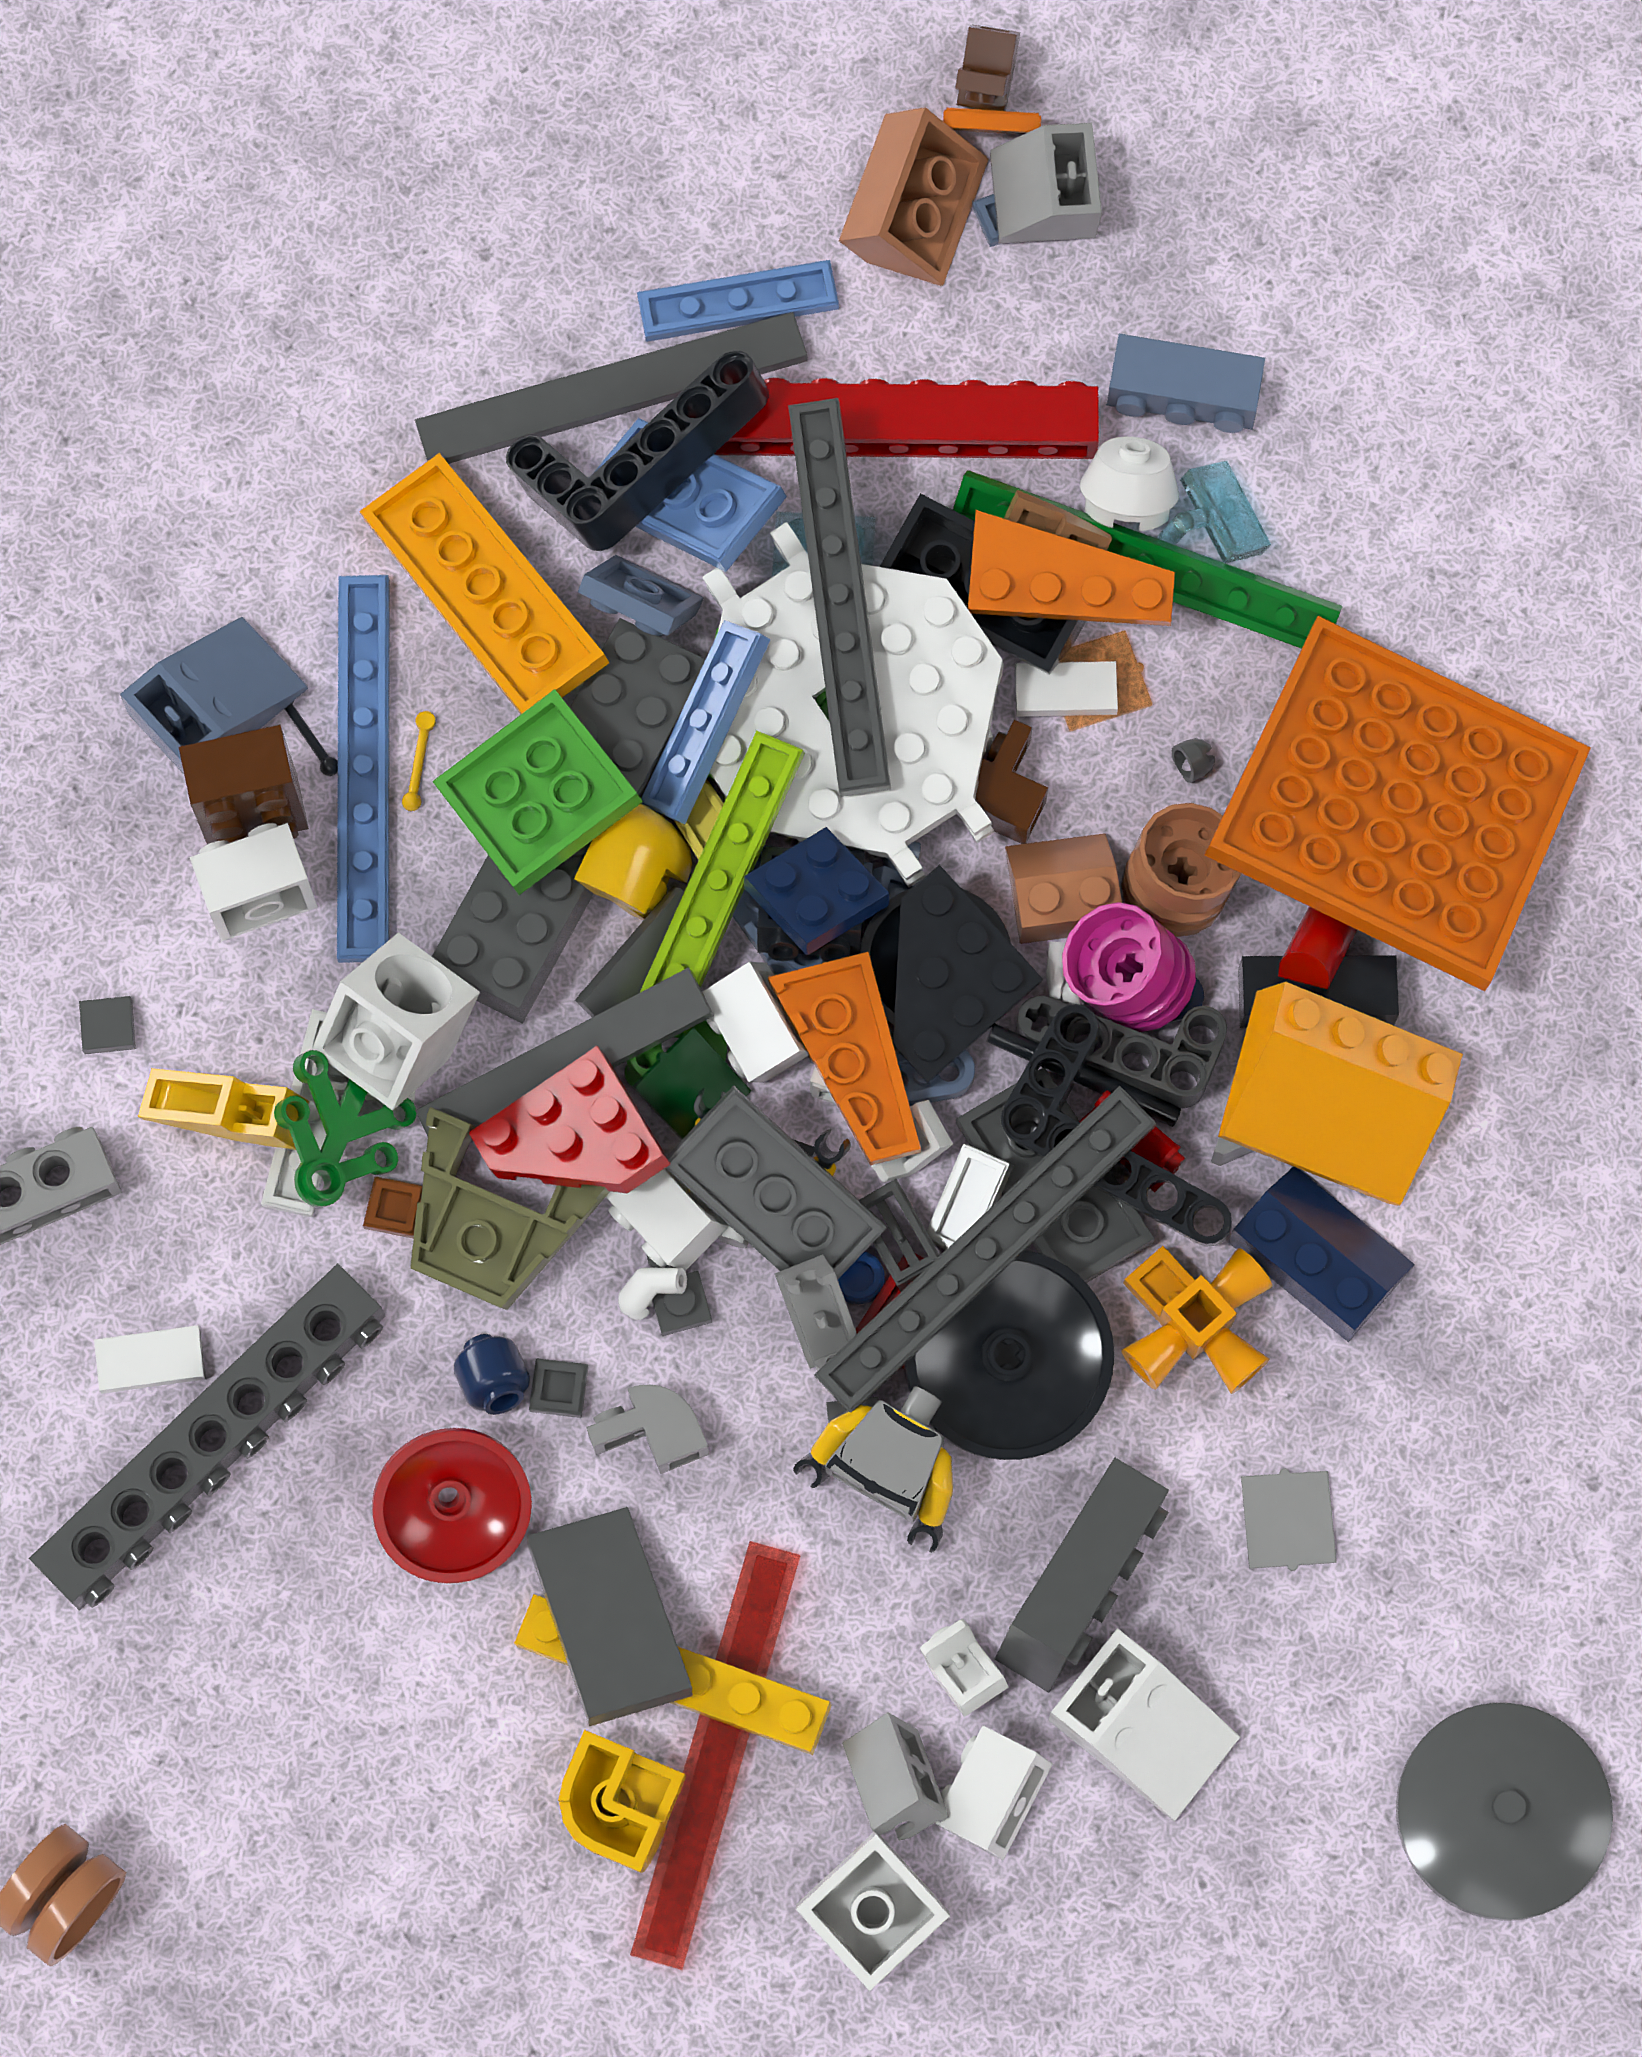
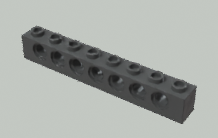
[28,1263,386,1611]

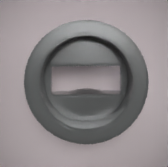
[1171,738,1215,783]

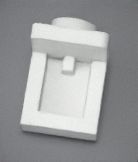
[871,1100,953,1182]
[920,1619,1008,1717]

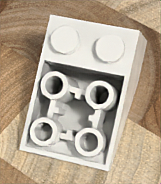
[1048,1628,1240,1822]

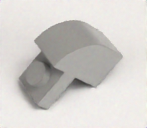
[586,1385,709,1474]

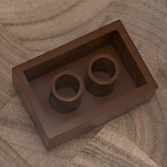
[178,724,309,845]

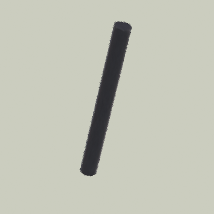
[986,1023,1181,1127]

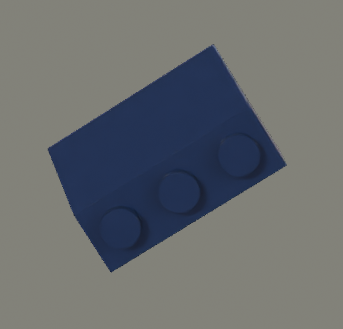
[1228,1166,1415,1343]

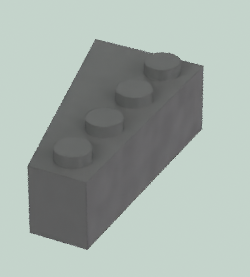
[994,1457,1169,1693]

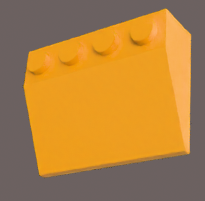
[1218,982,1463,1206]

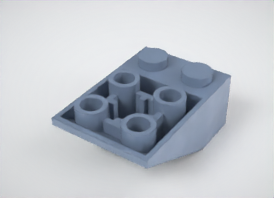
[120,617,308,774]

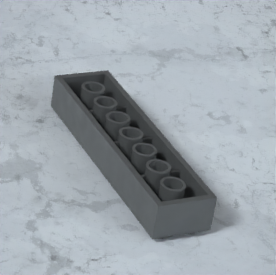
[432,618,706,1024]

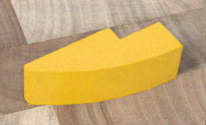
[138,1068,309,1150]

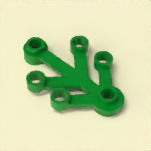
[274,1050,417,1207]

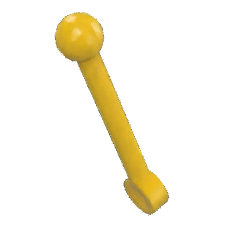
[402,711,436,811]

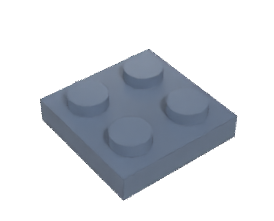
[578,555,704,636]

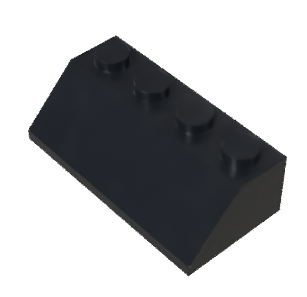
[879,493,1086,675]

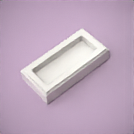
[1015,661,1118,717]
[927,1144,1014,1249]
[94,1325,206,1394]

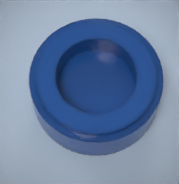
[838,1252,884,1305]

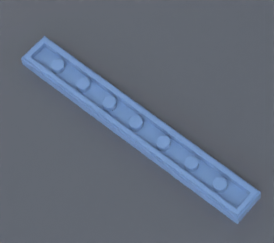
[337,575,390,963]

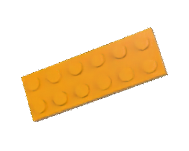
[359,453,609,714]

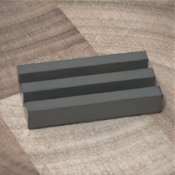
[859,1179,940,1292]

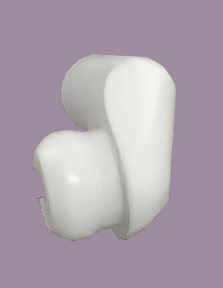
[1046,941,1085,1005]
[618,1267,687,1320]

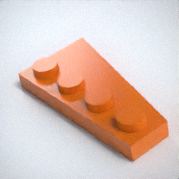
[968,510,1175,626]
[768,952,921,1166]

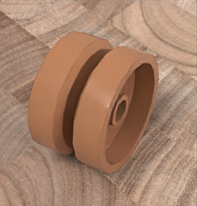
[0,1824,127,1967]

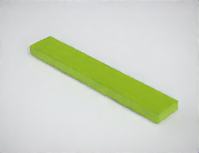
[640,730,805,992]

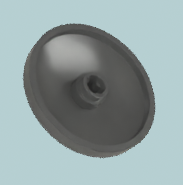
[1396,1703,1613,1920]

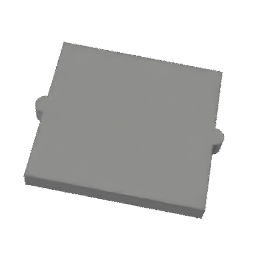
[1241,1468,1337,1571]

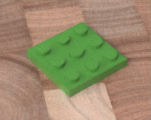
[432,689,643,895]

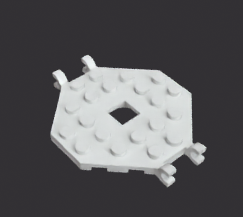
[702,522,1004,888]

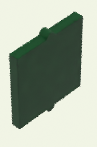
[632,1027,752,1140]

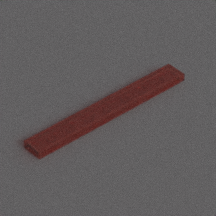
[630,1541,801,1971]

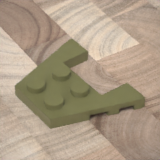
[410,1107,610,1310]

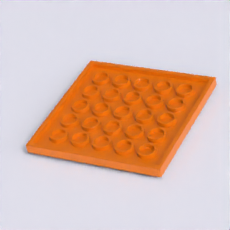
[1204,616,1591,991]

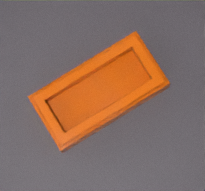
[943,108,1041,135]

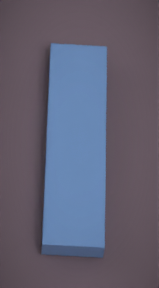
[637,260,839,342]
[641,620,770,824]

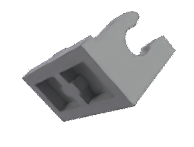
[775,1254,857,1371]
[842,1712,949,1841]

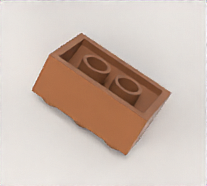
[839,107,989,286]

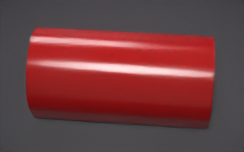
[1278,906,1357,989]

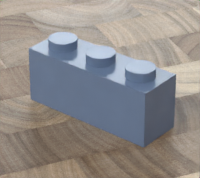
[1107,333,1266,433]

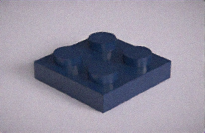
[744,827,890,955]

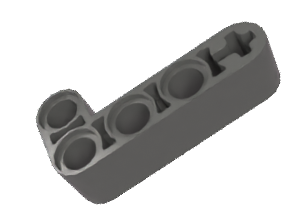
[1016,995,1227,1109]

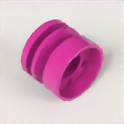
[1062,902,1196,1032]

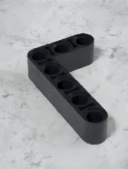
[506,351,769,551]
[1001,1004,1232,1247]

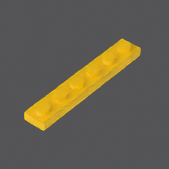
[514,1594,832,1755]

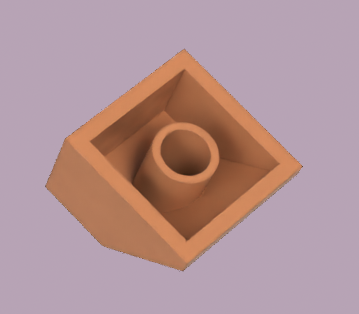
[1005,833,1122,944]

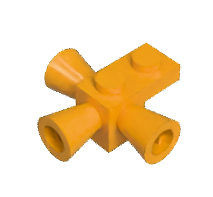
[1121,1246,1273,1394]

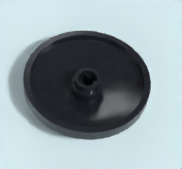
[904,1250,1114,1460]

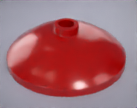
[372,1428,532,1584]

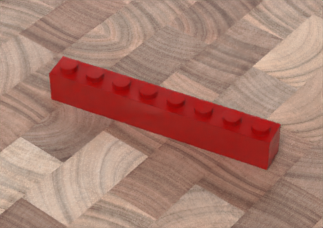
[714,378,1099,459]

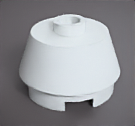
[1080,437,1179,531]

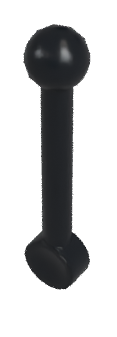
[284,701,338,776]

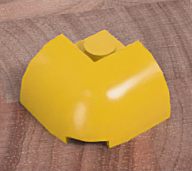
[574,804,692,920]
[558,1730,686,1873]

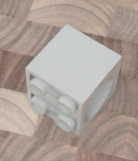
[311,932,480,1111]

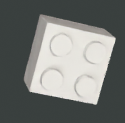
[190,823,318,942]
[796,1832,950,1991]

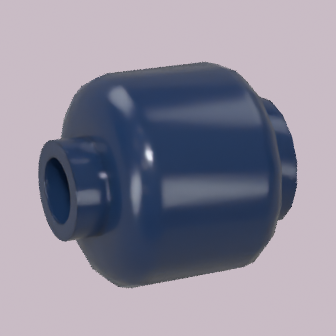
[454,1334,530,1415]

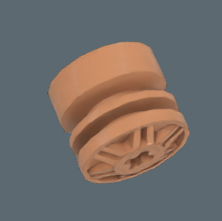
[1121,803,1242,937]

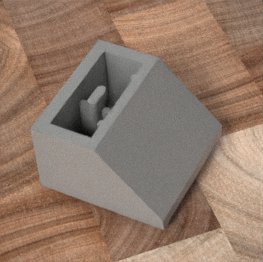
[990,123,1102,243]

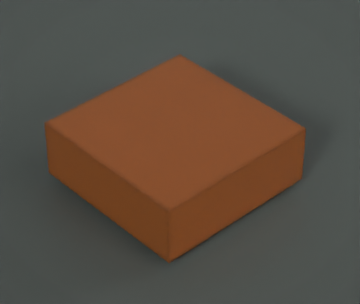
[363,1176,423,1239]

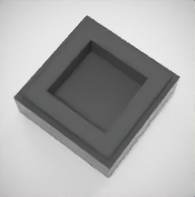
[79,996,136,1054]
[529,1358,588,1418]

